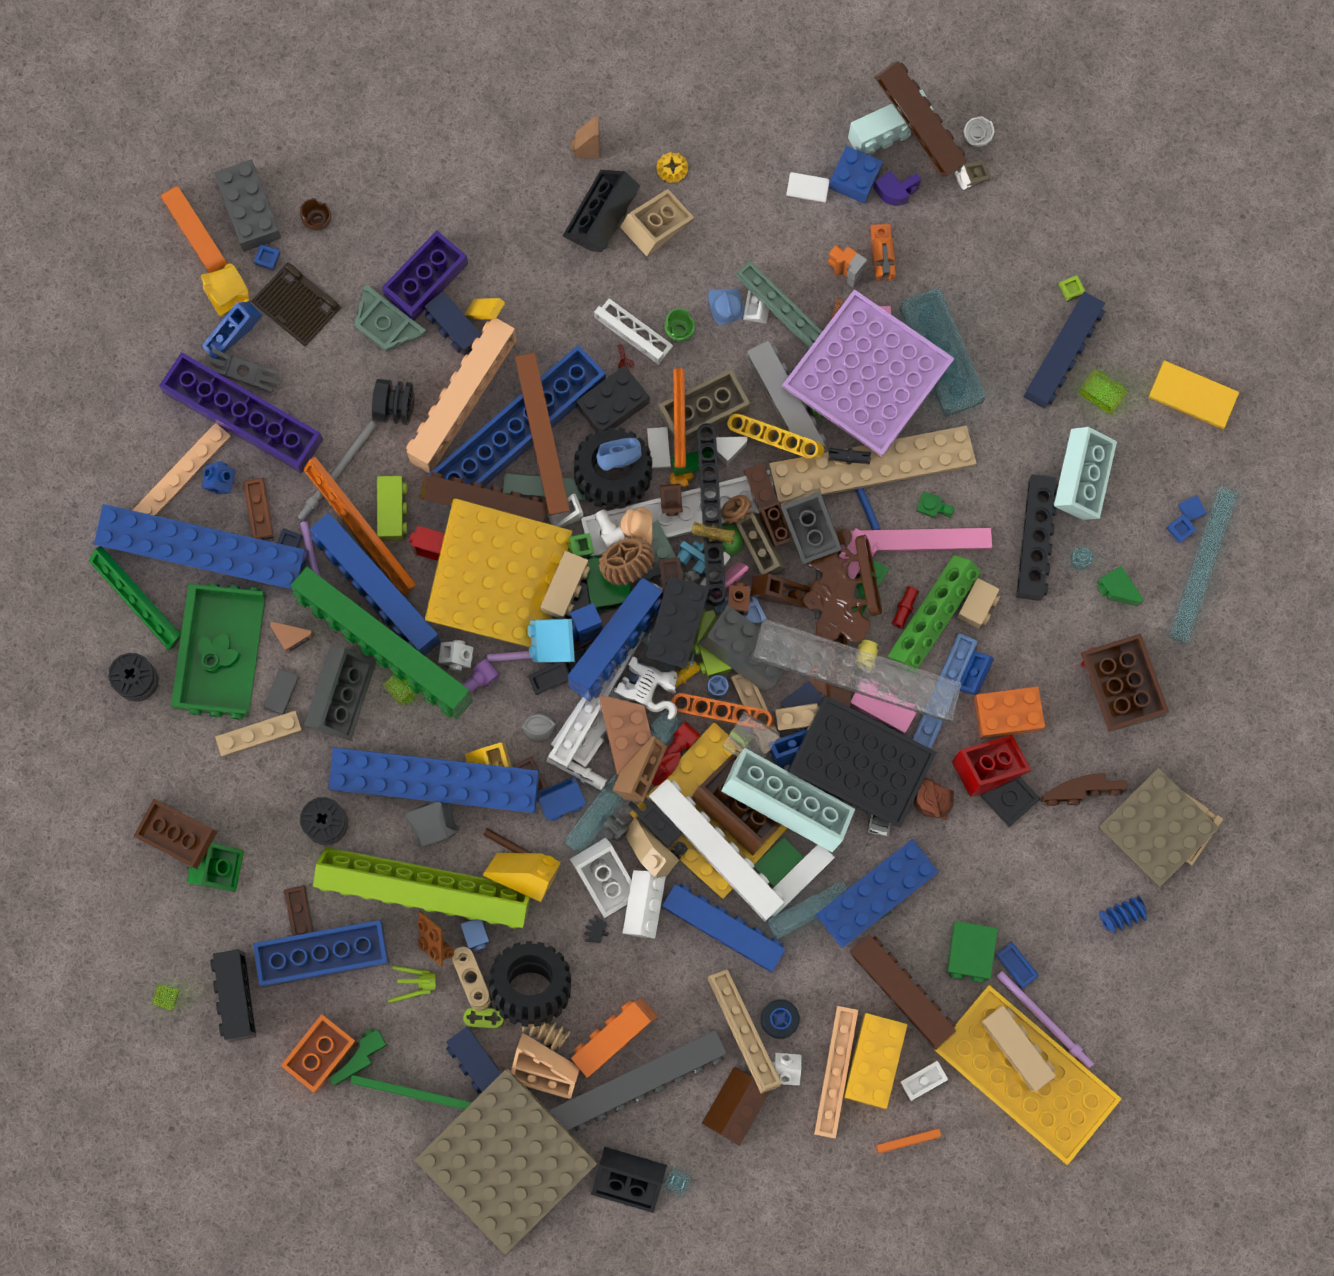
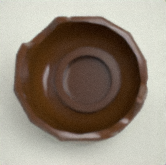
[300,198,332,231]

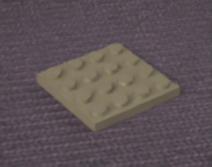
[1098,768,1219,887]

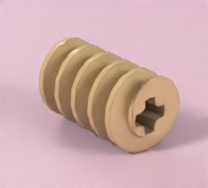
[522,1021,571,1051]

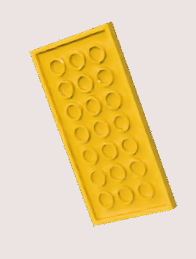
[934,985,1122,1165]

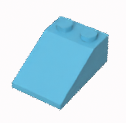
[527,618,575,662]

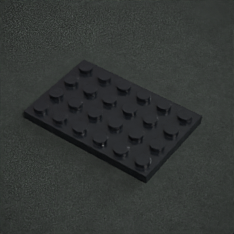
[787,695,937,828]

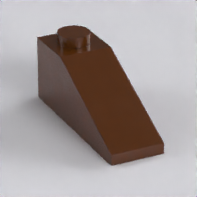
[750,573,811,609]

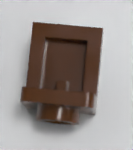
[660,484,683,516]

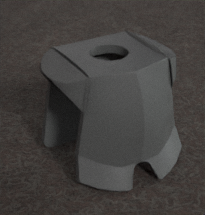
[405,801,459,847]

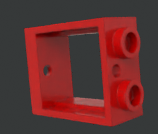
[409,526,445,561]

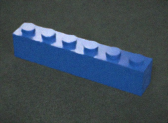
[662,884,785,973]

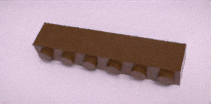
[874,61,967,176]
[419,472,547,522]
[850,934,956,1050]

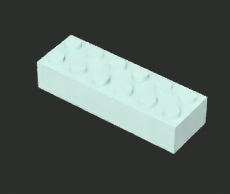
[721,748,855,852]

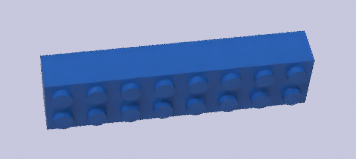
[309,512,441,656]

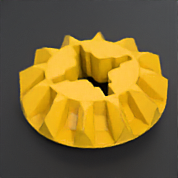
[656,151,688,183]

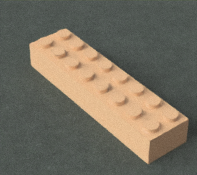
[406,318,517,474]

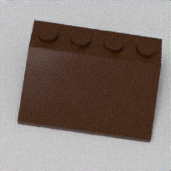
[1081,633,1169,732]
[691,751,782,855]

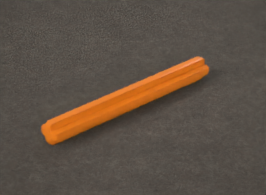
[673,368,686,468]

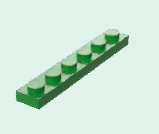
[89,546,181,651]

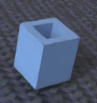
[461,919,490,952]

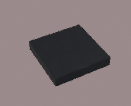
[981,777,1040,827]

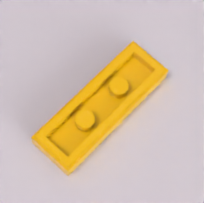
[464,298,505,320]

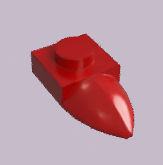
[652,752,681,786]

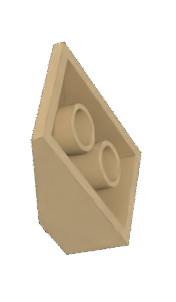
[620,189,694,256]

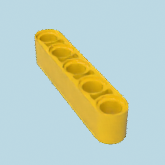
[727,414,825,459]

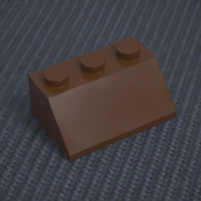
[702,1067,771,1146]

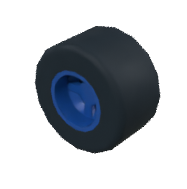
[761,999,800,1039]

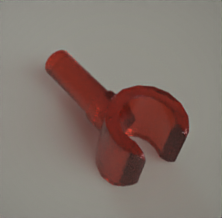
[618,344,634,370]

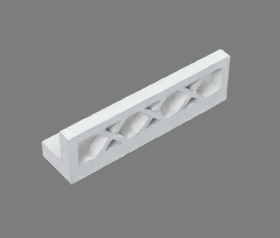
[594,299,673,365]

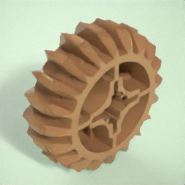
[599,536,655,586]

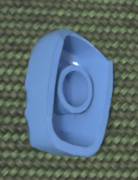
[596,438,642,471]

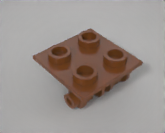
[417,911,454,967]

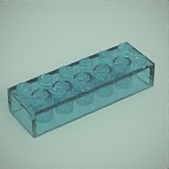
[899,287,986,417]

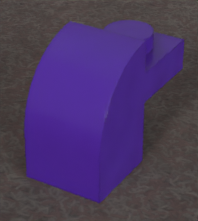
[873,171,921,206]

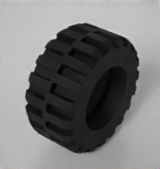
[574,427,653,509]
[489,941,571,1027]

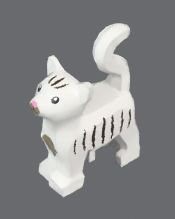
[615,657,677,719]

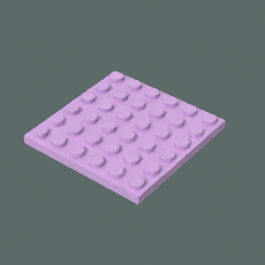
[782,289,954,457]

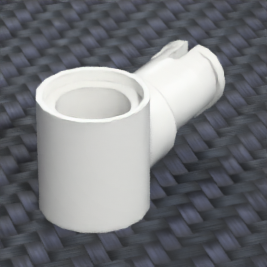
[595,509,625,548]

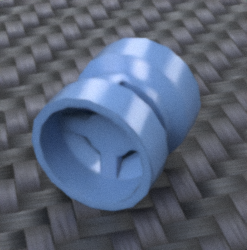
[707,675,729,699]

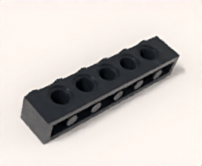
[1016,474,1058,601]

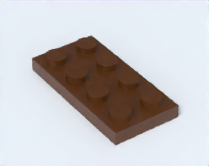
[134,799,218,869]

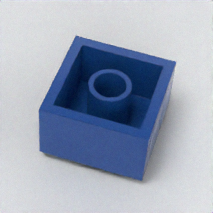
[829,146,883,204]

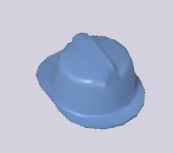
[708,289,744,325]

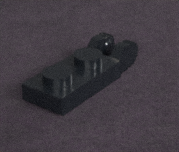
[628,797,683,848]

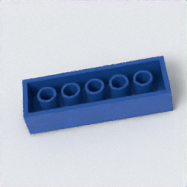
[568,577,663,702]
[253,920,390,988]

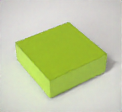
[1058,275,1086,302]

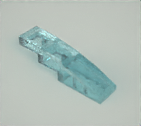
[767,881,848,939]

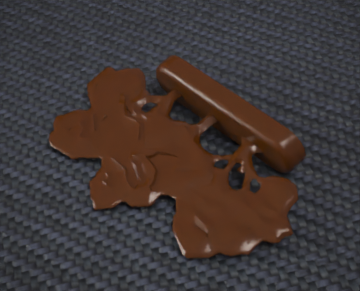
[801,526,882,644]

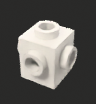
[438,640,473,671]
[771,1053,801,1085]

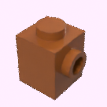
[728,583,750,615]

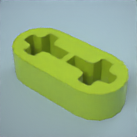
[463,1008,504,1029]

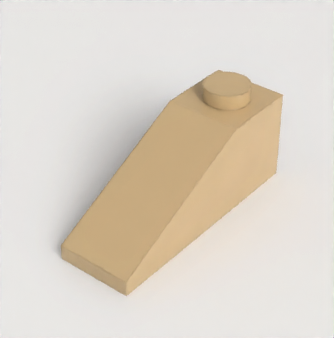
[625,817,679,877]

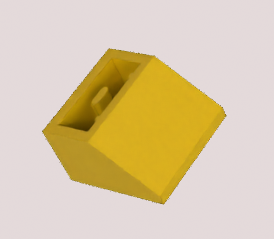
[465,742,512,767]

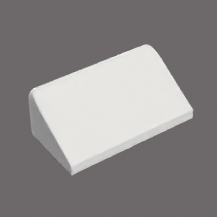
[786,172,830,203]
[743,289,769,324]

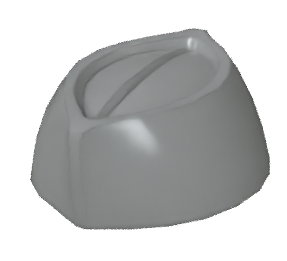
[521,712,556,742]

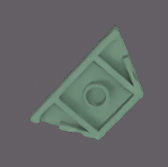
[354,284,427,352]

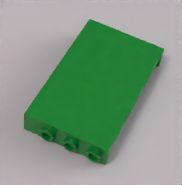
[171,583,266,720]

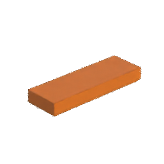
[875,1128,941,1153]

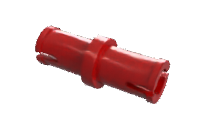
[891,586,919,629]

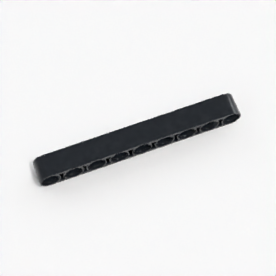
[697,423,726,607]

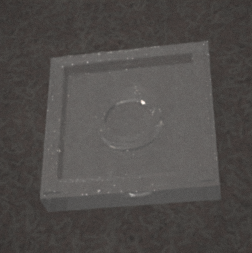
[722,711,780,759]

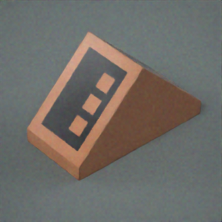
[270,622,314,654]

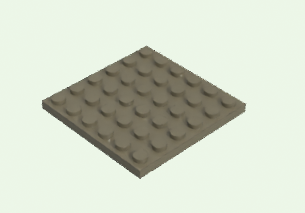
[415,1068,598,1255]

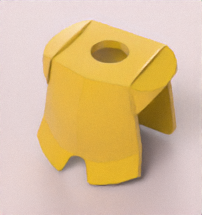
[201,263,250,317]

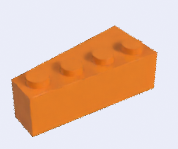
[571,998,658,1078]

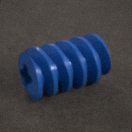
[1099,895,1147,934]

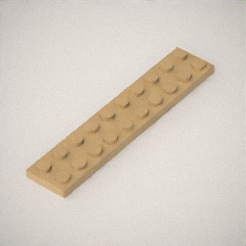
[769,425,977,504]

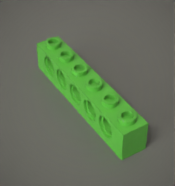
[888,555,981,673]

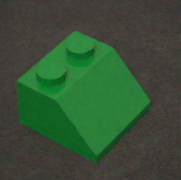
[187,843,244,892]

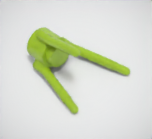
[388,965,436,1003]

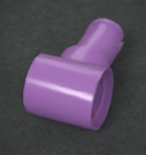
[462,659,500,693]

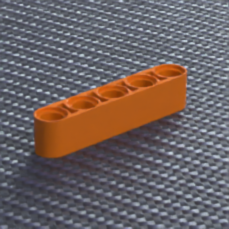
[160,185,227,273]
[672,693,774,730]

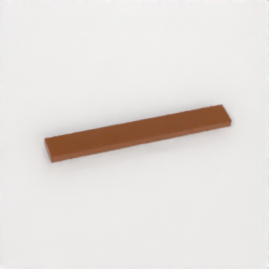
[515,353,569,516]

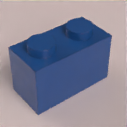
[537,777,586,821]

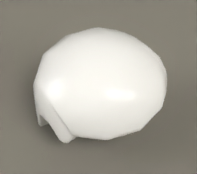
[963,116,995,147]

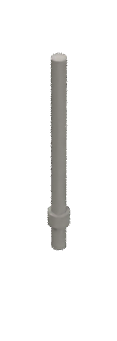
[297,421,377,522]

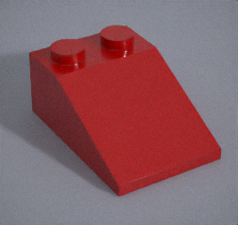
[951,735,1031,797]

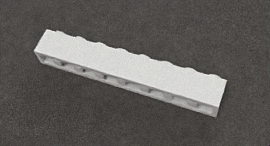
[649,779,785,922]

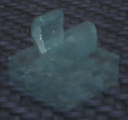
[663,1167,692,1197]

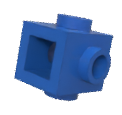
[202,461,235,494]

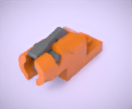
[870,224,896,281]

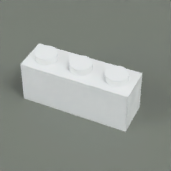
[623,870,666,939]

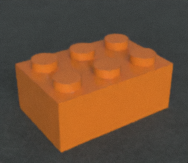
[974,687,1045,739]
[281,1014,358,1093]

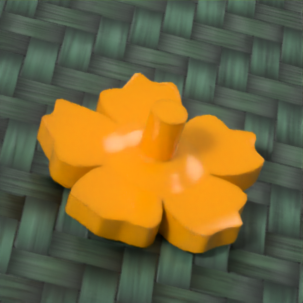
[669,472,694,488]

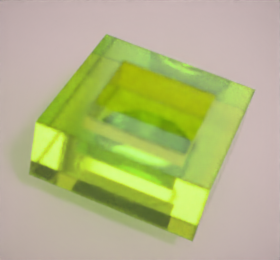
[151,984,180,1011]

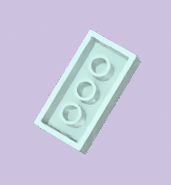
[848,90,933,156]
[1054,427,1117,520]

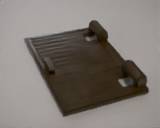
[251,262,342,347]

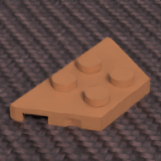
[598,695,652,775]

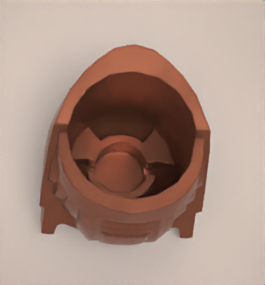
[914,778,954,820]

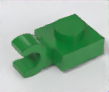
[916,491,954,518]

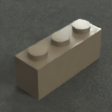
[736,512,787,575]

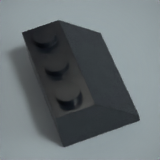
[591,1147,667,1213]

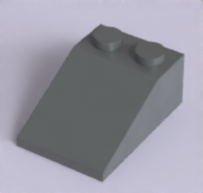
[781,488,842,564]

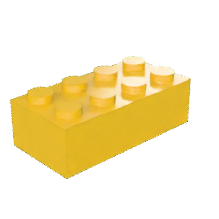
[843,1013,908,1109]

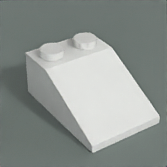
[570,838,632,918]

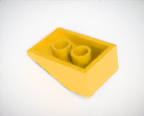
[483,853,561,902]

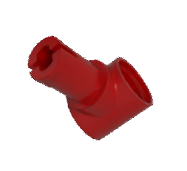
[663,722,701,756]

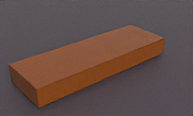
[243,478,274,540]

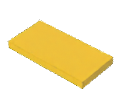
[1148,360,1239,429]

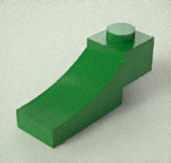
[329,1029,388,1086]

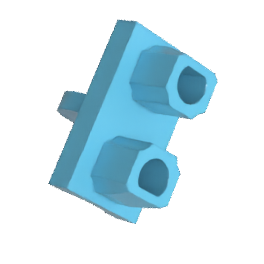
[677,540,712,577]

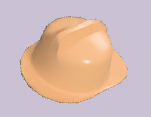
[620,507,653,546]

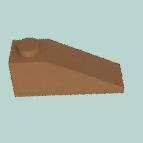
[571,116,600,159]
[613,736,667,803]

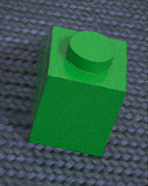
[1097,566,1144,606]

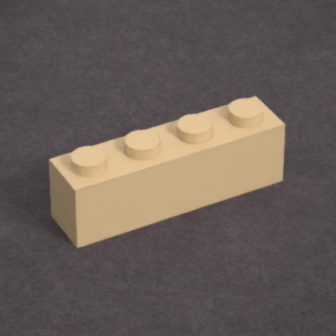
[980,1006,1056,1092]

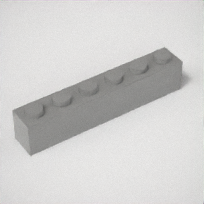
[746,341,826,457]

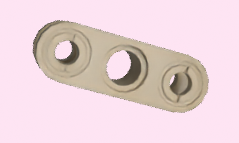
[452,947,491,1011]

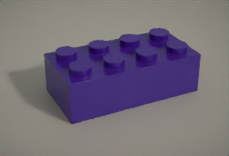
[382,230,468,321]

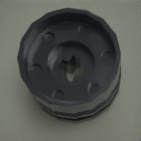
[372,379,415,425]
[108,653,159,702]
[300,797,348,845]

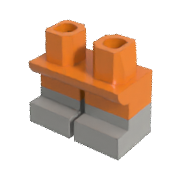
[828,245,867,288]

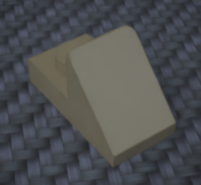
[955,161,990,190]

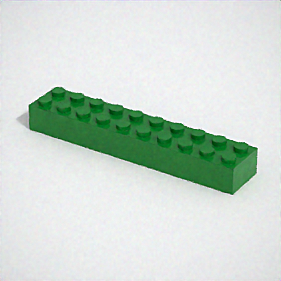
[291,567,473,720]

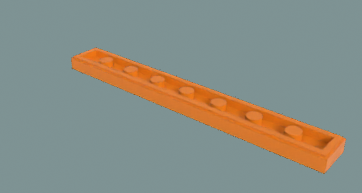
[303,457,416,597]

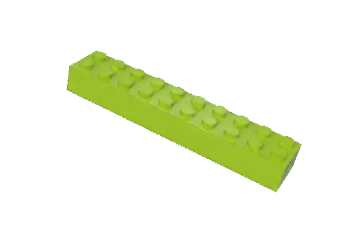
[313,847,531,928]

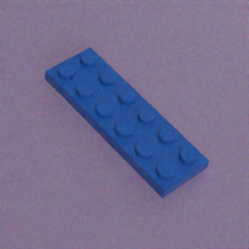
[815,839,939,948]

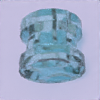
[1070,547,1093,570]

